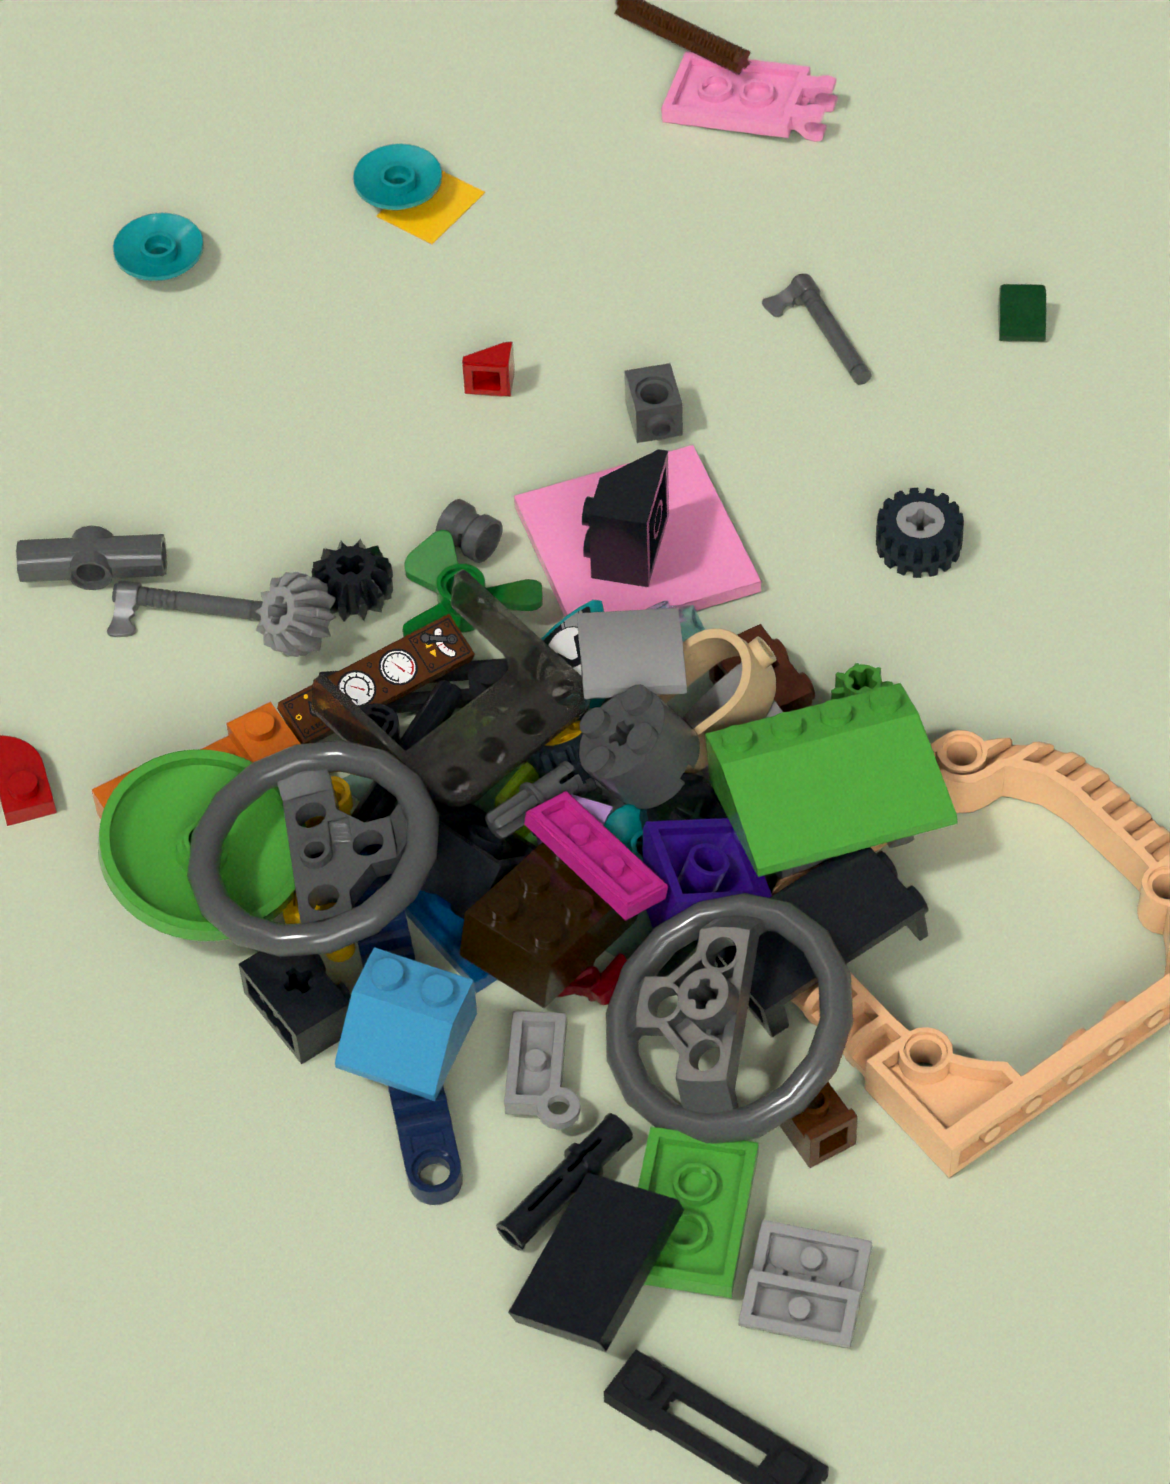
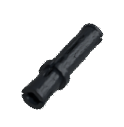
[496,1113,633,1251]

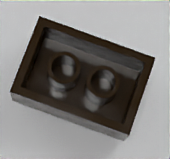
[459,842,638,1008]

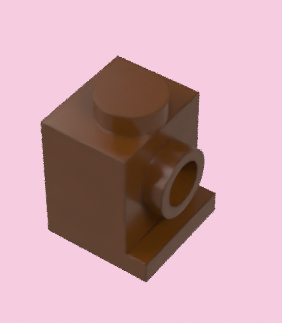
[780,1082,858,1168]

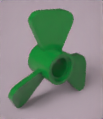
[403,530,543,637]

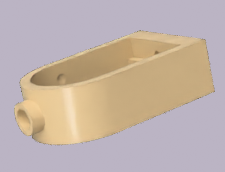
[601,628,776,774]

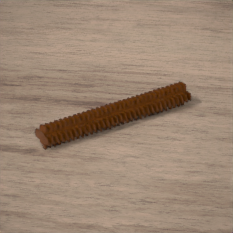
[615,0,751,75]

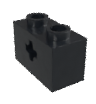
[238,951,351,1064]

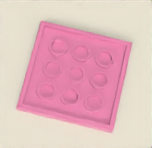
[514,445,761,617]

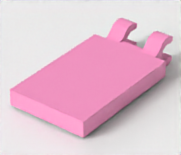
[661,52,838,141]

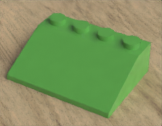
[705,683,958,877]

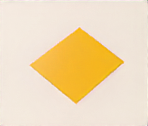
[376,170,485,244]

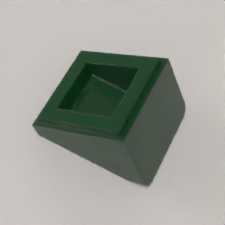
[998,284,1046,341]

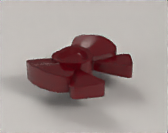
[557,953,627,1005]

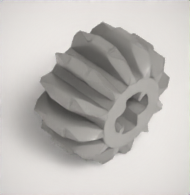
[255,572,336,657]

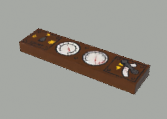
[277,614,475,744]

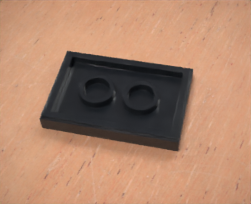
[508,1172,685,1352]

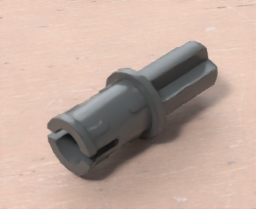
[485,761,583,839]

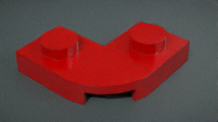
[0,735,57,826]

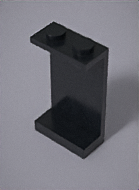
[715,847,929,1038]

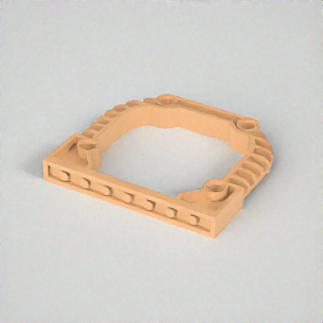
[772,730,1170,1178]

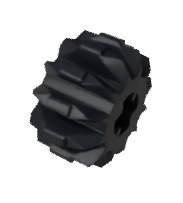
[311,539,393,622]

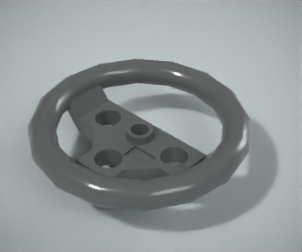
[187,740,439,957]
[606,893,853,1144]

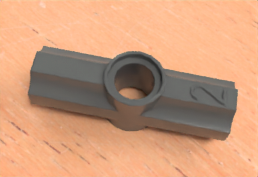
[16,526,167,590]

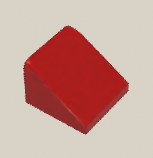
[462,342,515,396]

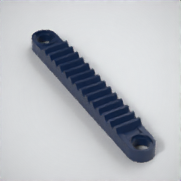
[355,844,462,1205]

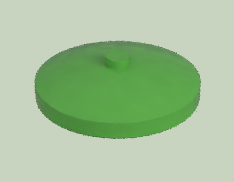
[98,749,306,941]

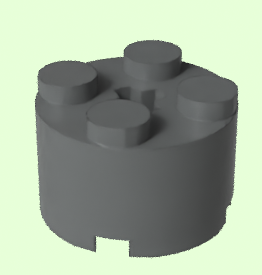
[579,684,700,809]

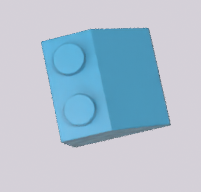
[335,947,477,1101]

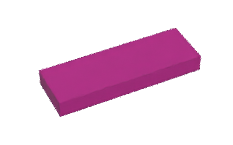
[524,791,668,920]

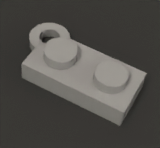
[504,1011,581,1130]

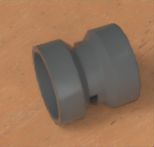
[435,499,503,563]

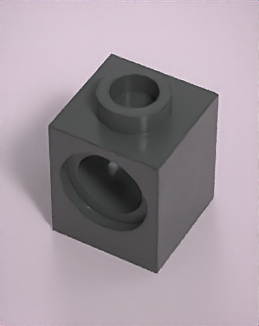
[624,363,683,443]

